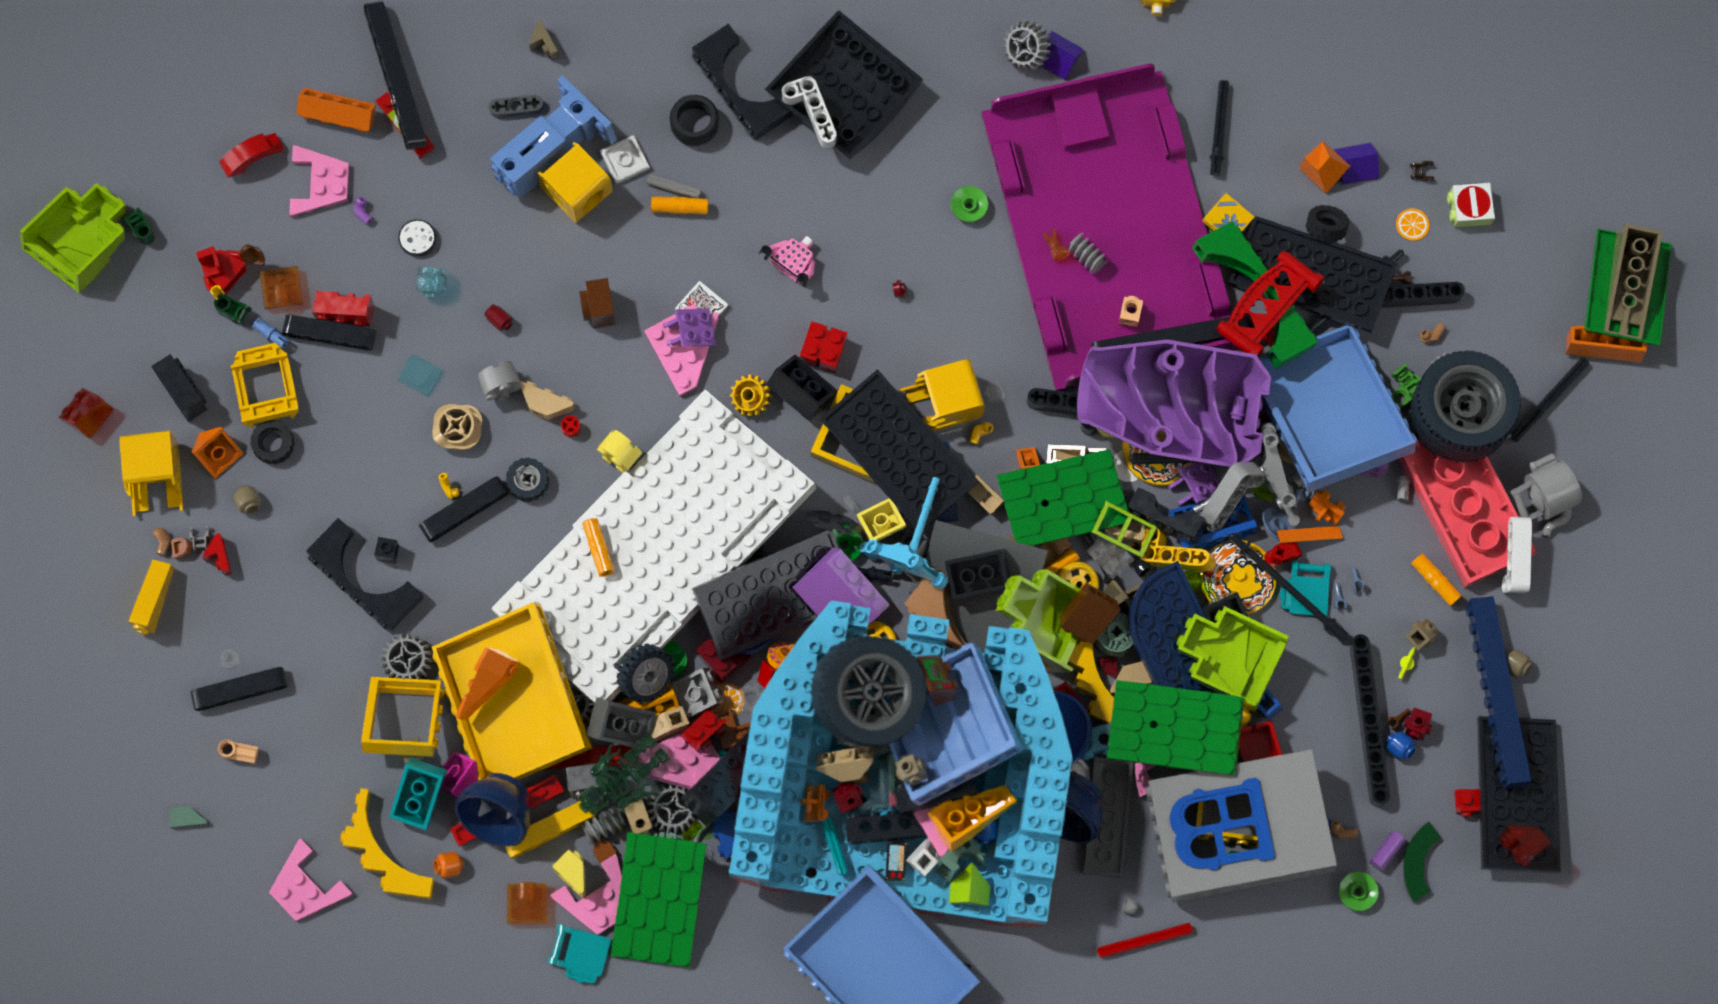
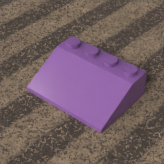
[792,548,889,624]

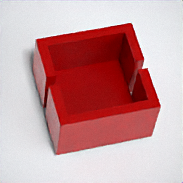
[800,321,847,373]
[1238,720,1282,763]

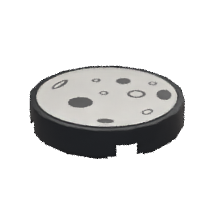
[398,219,436,257]

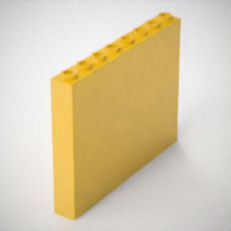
[432,602,592,780]

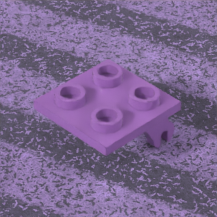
[663,309,716,347]
[1168,463,1220,506]

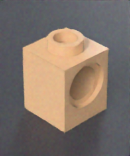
[1119,296,1143,327]

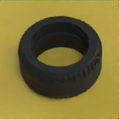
[670,94,719,146]

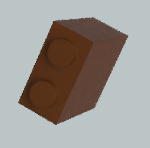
[1059,582,1120,645]

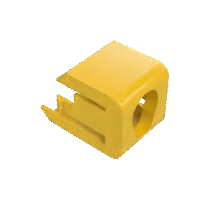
[537,142,613,223]
[899,359,985,431]
[120,430,184,517]

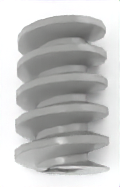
[1068,232,1109,274]
[582,806,626,845]

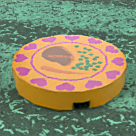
[767,642,795,669]

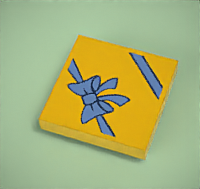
[1202,193,1254,232]

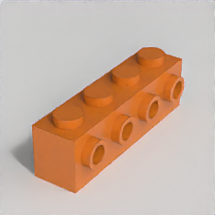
[296,87,376,132]

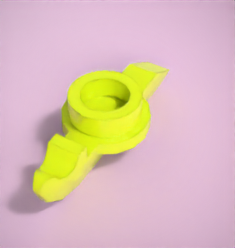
[1398,647,1415,680]

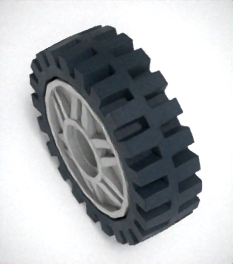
[617,644,675,703]

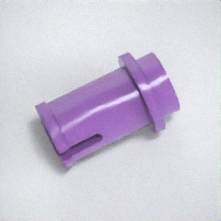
[1230,396,1247,420]

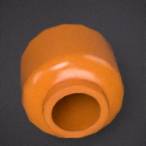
[433,851,464,878]

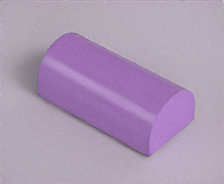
[1369,831,1406,871]

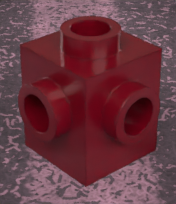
[1403,707,1433,741]
[831,780,864,814]

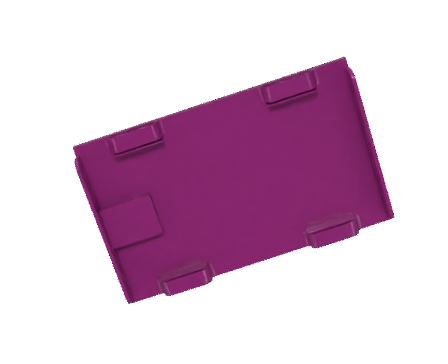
[981,64,1239,391]

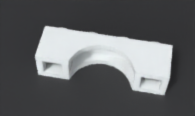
[906,837,940,876]

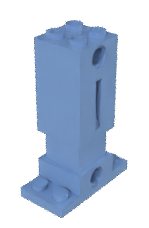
[490,75,617,199]

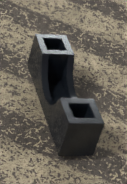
[1127,487,1208,544]

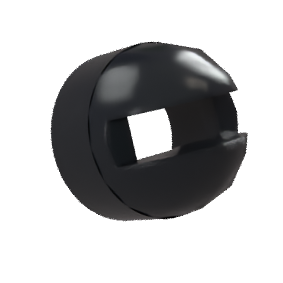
[1134,560,1151,577]

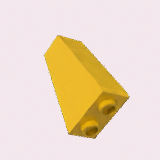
[129,560,174,635]

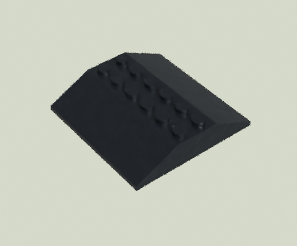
[765,10,923,160]

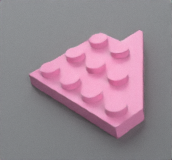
[644,304,719,397]
[632,730,720,789]

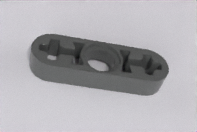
[489,95,544,118]

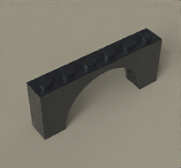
[691,23,793,140]
[306,518,424,631]

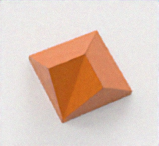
[1299,141,1350,194]
[192,427,244,479]

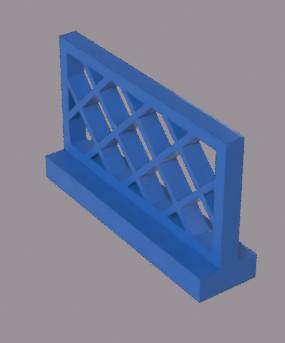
[1168,495,1257,549]

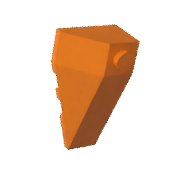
[456,647,519,720]

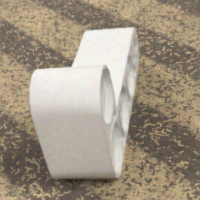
[782,76,836,149]
[1502,517,1532,594]

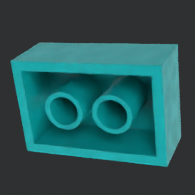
[389,758,448,830]

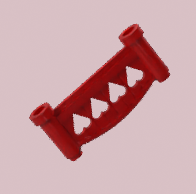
[1216,250,1325,357]

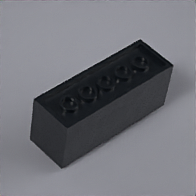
[679,730,750,827]

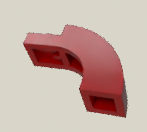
[219,133,284,178]

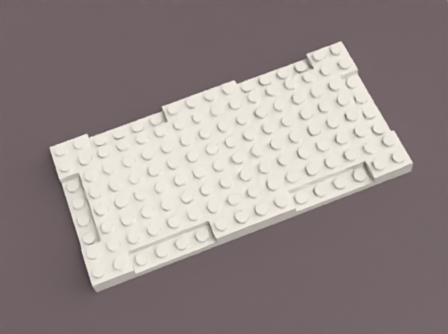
[491,390,816,704]

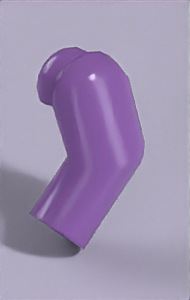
[354,196,373,225]

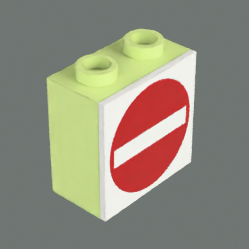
[1447,183,1495,228]

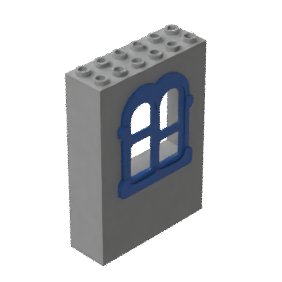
[1146,749,1337,902]

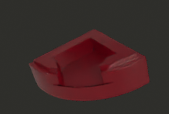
[1098,657,1118,678]

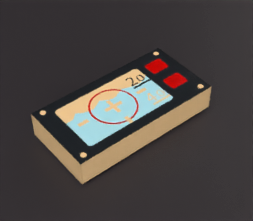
[885,840,907,882]

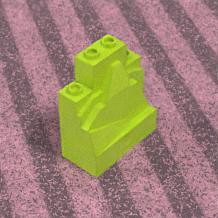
[20,183,126,293]
[995,569,1081,673]
[1176,606,1289,712]

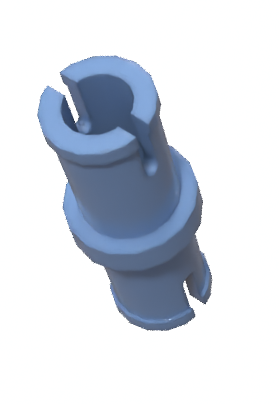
[253,318,289,349]

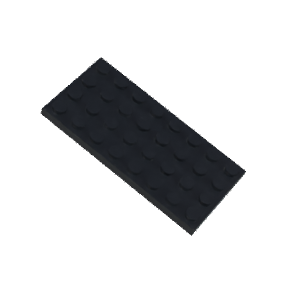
[1229,216,1398,333]
[820,369,978,531]
[691,530,839,661]
[1477,716,1561,873]

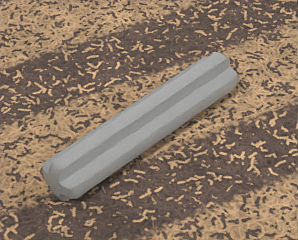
[647,174,701,198]

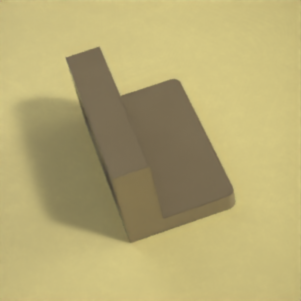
[1103,580,1128,608]

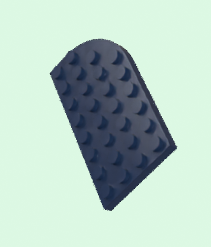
[1129,561,1220,694]

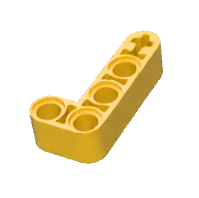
[1141,527,1216,571]

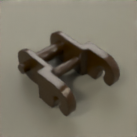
[1410,161,1435,181]

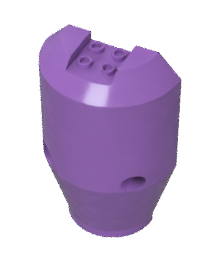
[1077,339,1271,467]

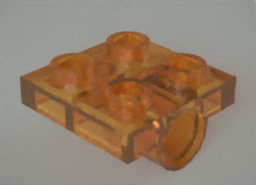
[260,266,303,309]
[507,882,547,924]

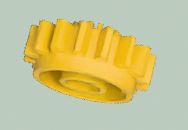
[730,374,772,417]

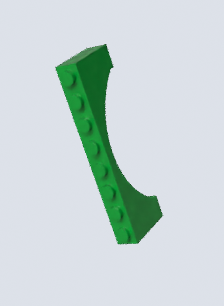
[1192,221,1318,370]

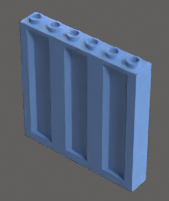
[884,642,1023,806]

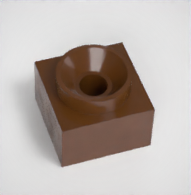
[579,278,616,328]

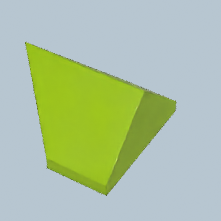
[949,862,990,906]

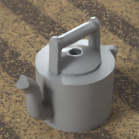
[1511,454,1582,538]

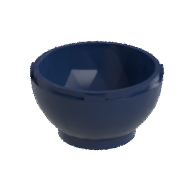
[1060,772,1102,844]
[455,773,531,846]

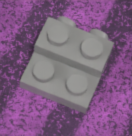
[671,668,724,719]

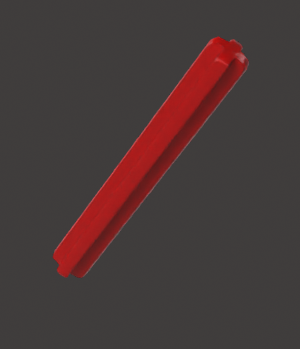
[1097,923,1193,958]

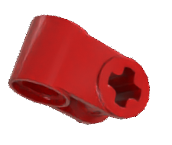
[1264,542,1303,567]

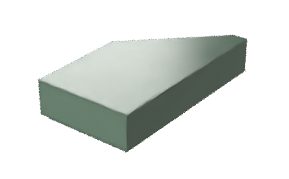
[169,806,208,828]

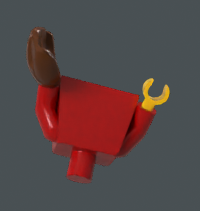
[203,244,265,300]

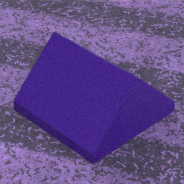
[1041,31,1084,80]
[1334,143,1379,185]

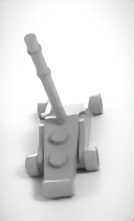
[1193,422,1300,526]

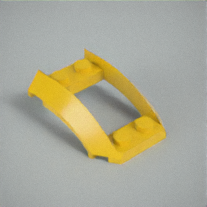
[230,343,299,428]

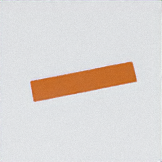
[1277,526,1343,543]

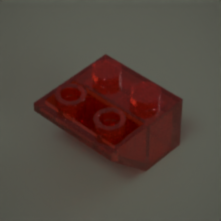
[59,388,114,439]
[1498,824,1551,866]

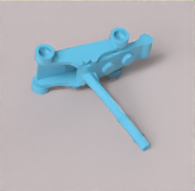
[859,477,948,589]

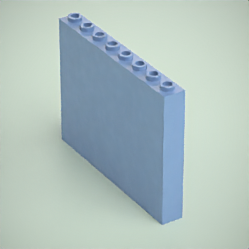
[1259,325,1417,492]
[783,864,980,1004]

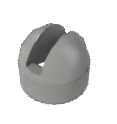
[1122,897,1138,914]

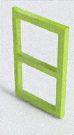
[1092,501,1157,558]

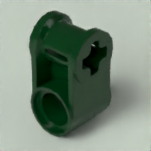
[123,207,155,245]
[214,295,252,326]

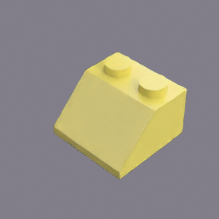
[856,498,907,541]
[552,850,586,898]

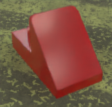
[202,533,232,576]

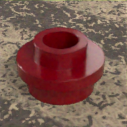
[892,280,907,299]

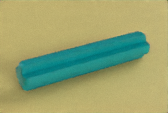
[821,818,848,876]

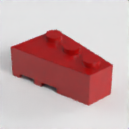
[312,291,375,327]

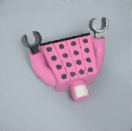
[759,236,815,287]

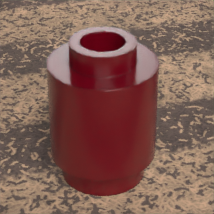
[484,304,513,332]

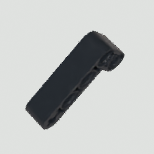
[1027,388,1097,435]

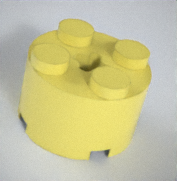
[597,429,642,474]

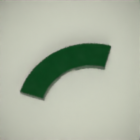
[1403,822,1440,903]

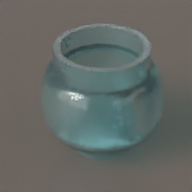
[415,266,447,297]

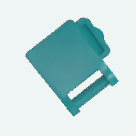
[1279,561,1331,616]
[547,925,611,984]

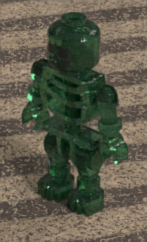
[578,732,670,815]

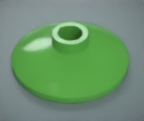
[951,186,988,222]
[1339,872,1378,911]

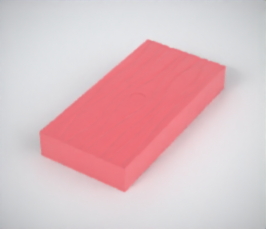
[1398,421,1537,588]

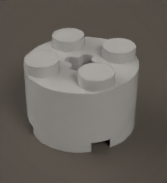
[478,361,522,401]

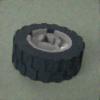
[506,457,549,502]

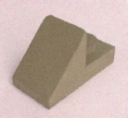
[529,20,559,61]

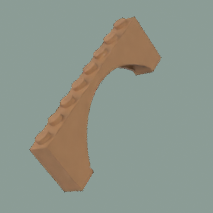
[904,568,1053,674]

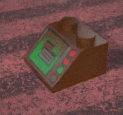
[916,656,959,707]

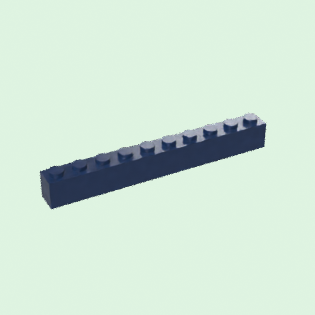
[1465,596,1531,789]

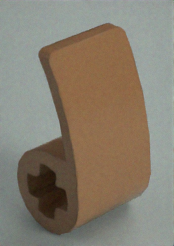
[1040,538,1072,568]

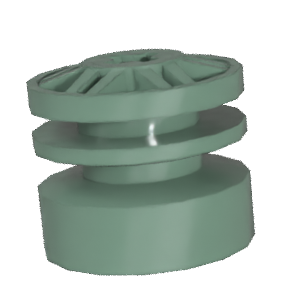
[1094,613,1133,658]

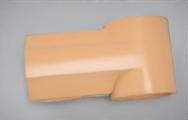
[218,740,259,764]

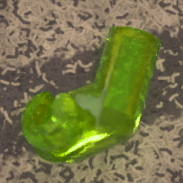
[1251,485,1274,503]
[680,821,702,841]

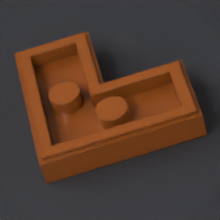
[713,708,751,751]

